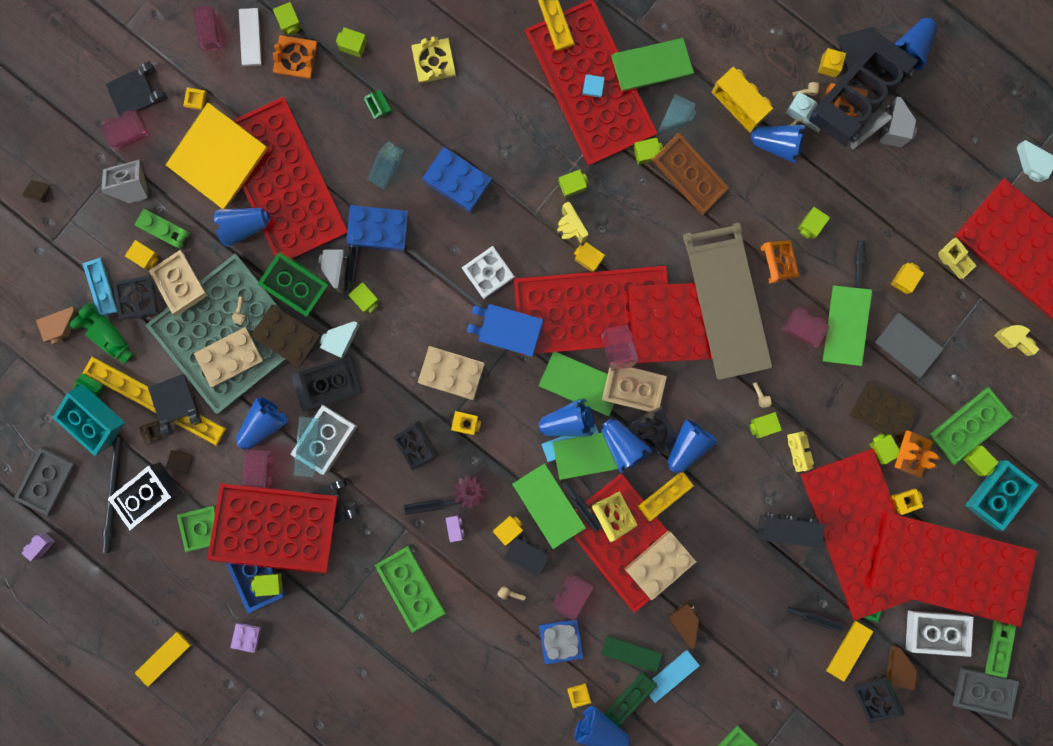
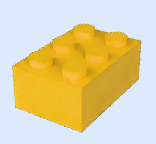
[712,66,773,133]

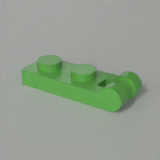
[135,208,191,250]
[985,620,1016,678]

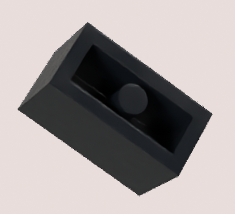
[504,535,549,577]

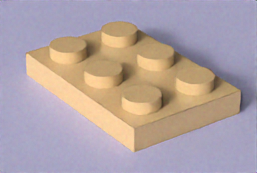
[149,250,208,317]
[194,327,264,388]
[602,363,667,412]

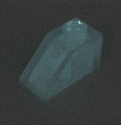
[658,95,696,134]
[368,141,404,189]

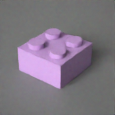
[446,515,465,542]
[21,534,55,561]
[231,622,262,653]

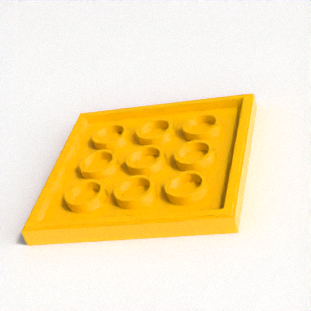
[166,103,268,209]

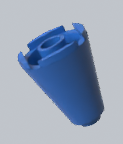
[894,18,938,71]
[751,125,806,164]
[214,208,271,247]
[236,397,288,450]
[539,398,594,437]
[601,419,652,474]
[667,419,718,474]
[574,706,631,746]

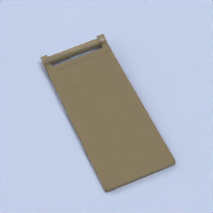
[683,223,772,380]

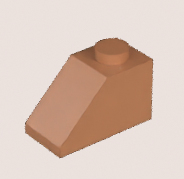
[36,307,79,345]

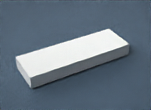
[239,8,262,67]

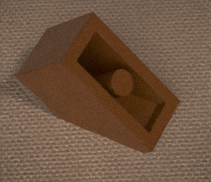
[667,602,699,650]
[887,645,919,690]

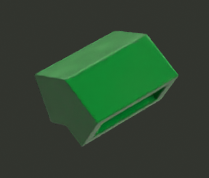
[364,90,392,119]
[73,373,105,397]

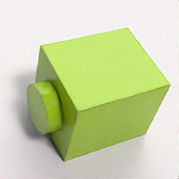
[273,2,302,35]
[336,28,367,58]
[633,138,663,165]
[558,170,589,199]
[797,207,830,239]
[349,282,380,314]
[749,412,782,438]
[869,433,900,464]
[963,446,999,476]
[252,573,283,596]

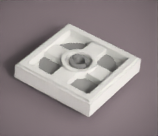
[462,246,515,299]

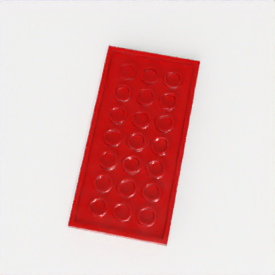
[525,0,657,167]
[233,96,348,259]
[954,178,1053,320]
[514,266,668,355]
[800,449,913,620]
[869,513,1037,627]

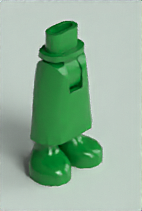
[69,302,133,364]

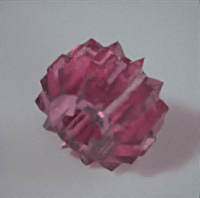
[452,476,486,509]

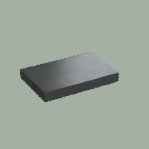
[874,313,944,379]
[14,447,76,516]
[952,667,1019,720]

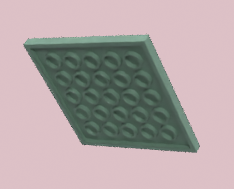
[145,253,286,415]

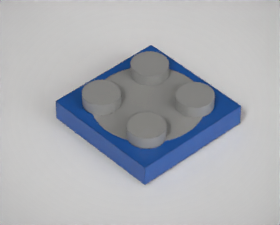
[539,619,583,664]

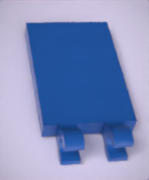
[467,304,544,357]

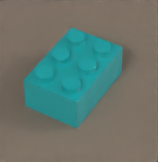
[53,384,125,456]
[965,461,1038,531]

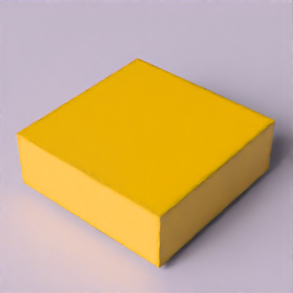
[183,87,207,110]
[567,683,591,708]

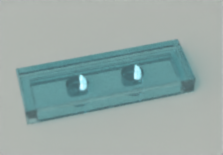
[294,417,320,477]

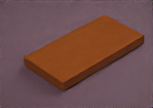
[651,133,729,215]

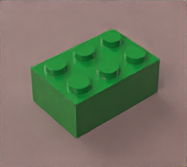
[257,251,329,317]

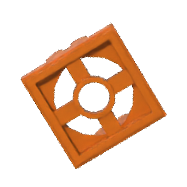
[273,35,318,80]
[761,240,799,284]
[895,430,940,478]

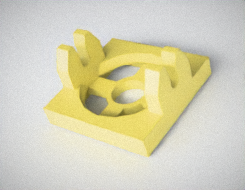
[411,37,456,83]
[557,202,589,244]
[592,491,638,542]

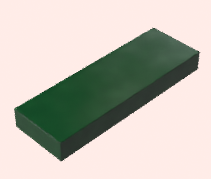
[601,635,662,673]
[604,671,657,727]

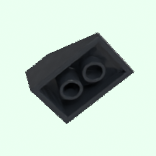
[291,357,362,412]
[108,462,182,530]

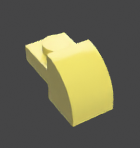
[938,238,976,279]
[994,325,1039,356]

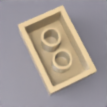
[418,346,485,401]
[624,531,696,600]

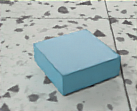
[582,75,605,98]

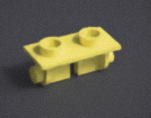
[787,431,814,472]

